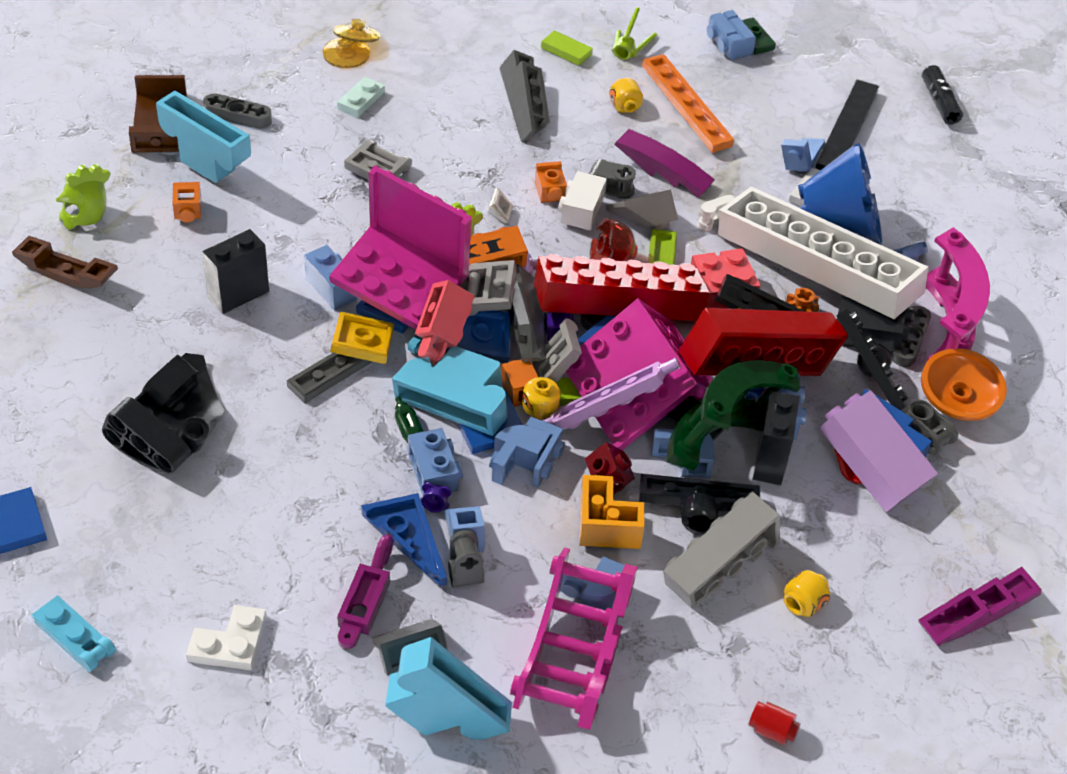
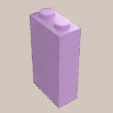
[819,390,938,512]

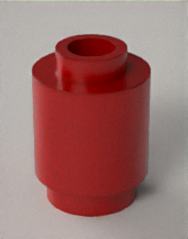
[748,701,801,745]

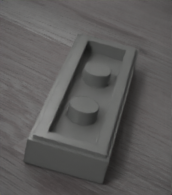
[287,353,372,403]

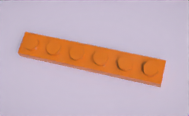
[642,54,734,153]

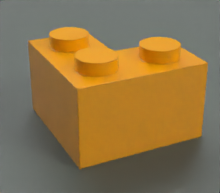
[579,475,644,549]

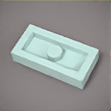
[337,77,385,118]

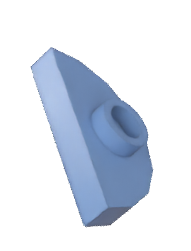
[893,242,928,261]

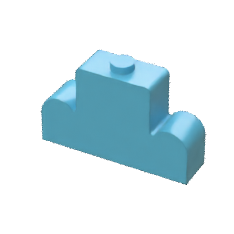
[156,91,251,183]
[392,346,508,436]
[385,637,512,740]

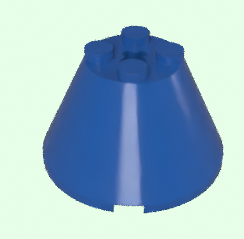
[798,143,882,245]

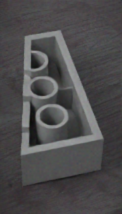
[663,492,780,608]

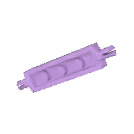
[541,357,681,430]

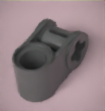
[589,159,636,199]
[906,400,958,455]
[448,530,484,588]

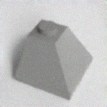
[605,189,678,230]

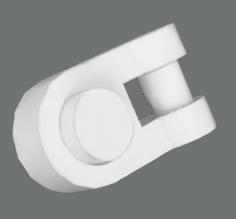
[698,195,736,232]

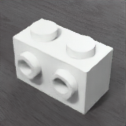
[558,171,607,230]

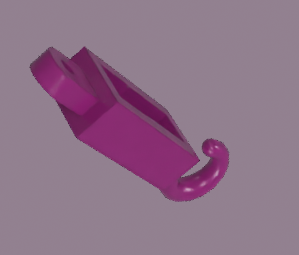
[337,534,394,649]

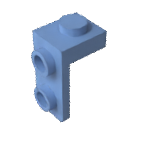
[781,138,825,172]
[526,417,565,487]

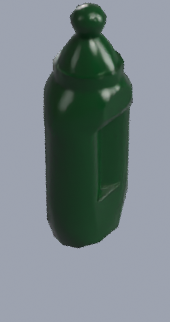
[394,396,424,443]

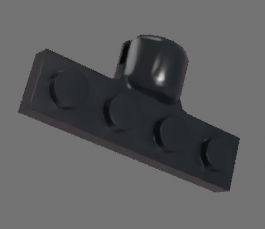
[715,274,805,312]
[836,309,909,410]
[639,473,760,534]

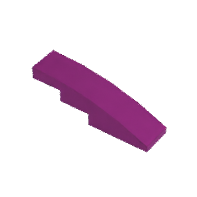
[614,129,715,199]
[918,567,1042,646]

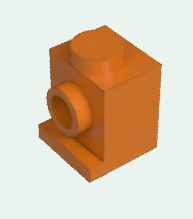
[535,161,567,203]
[172,182,202,223]

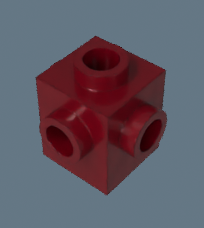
[585,442,635,495]

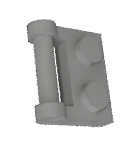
[344,139,412,180]
[467,260,517,316]
[531,318,582,382]

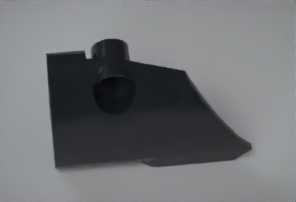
[102,353,225,474]

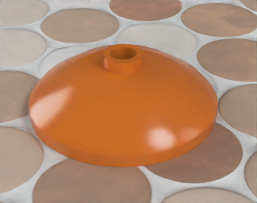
[921,348,1007,421]

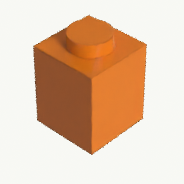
[501,359,538,407]

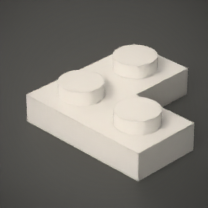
[186,605,267,671]

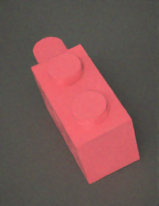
[415,280,475,365]

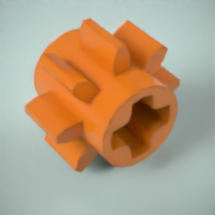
[786,288,820,312]

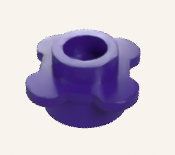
[421,482,452,513]

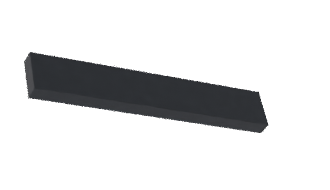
[815,79,879,171]

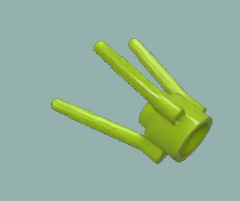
[611,7,657,60]

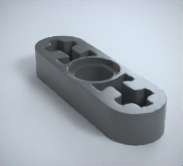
[203,93,272,128]
[891,306,931,367]

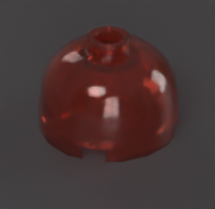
[589,218,638,262]

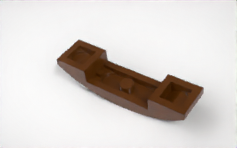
[12,236,118,288]

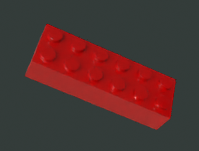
[533,254,709,321]
[678,308,848,376]

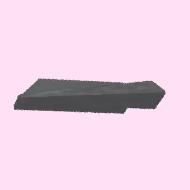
[500,50,550,142]
[508,264,545,362]

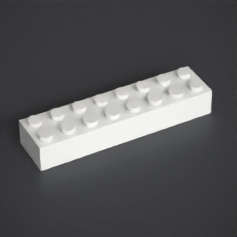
[718,187,928,319]

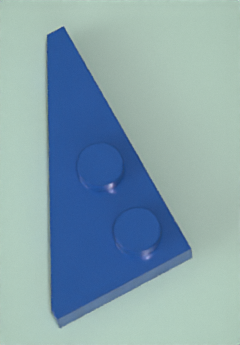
[361,493,447,587]

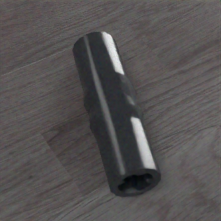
[922,65,963,125]

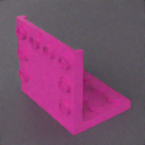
[329,165,472,330]
[566,298,713,450]

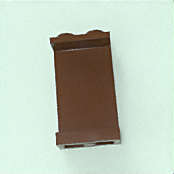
[129,75,187,153]

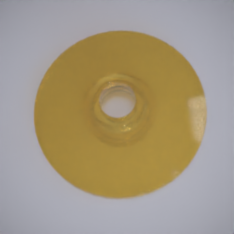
[333,19,380,43]
[323,37,370,68]

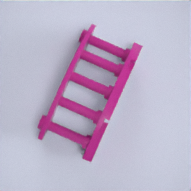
[926,227,990,362]
[510,547,638,730]

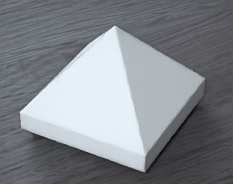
[488,188,513,224]

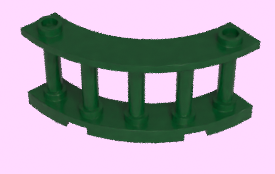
[667,360,800,471]

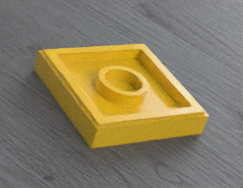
[330,312,394,364]

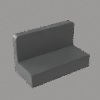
[372,619,448,676]

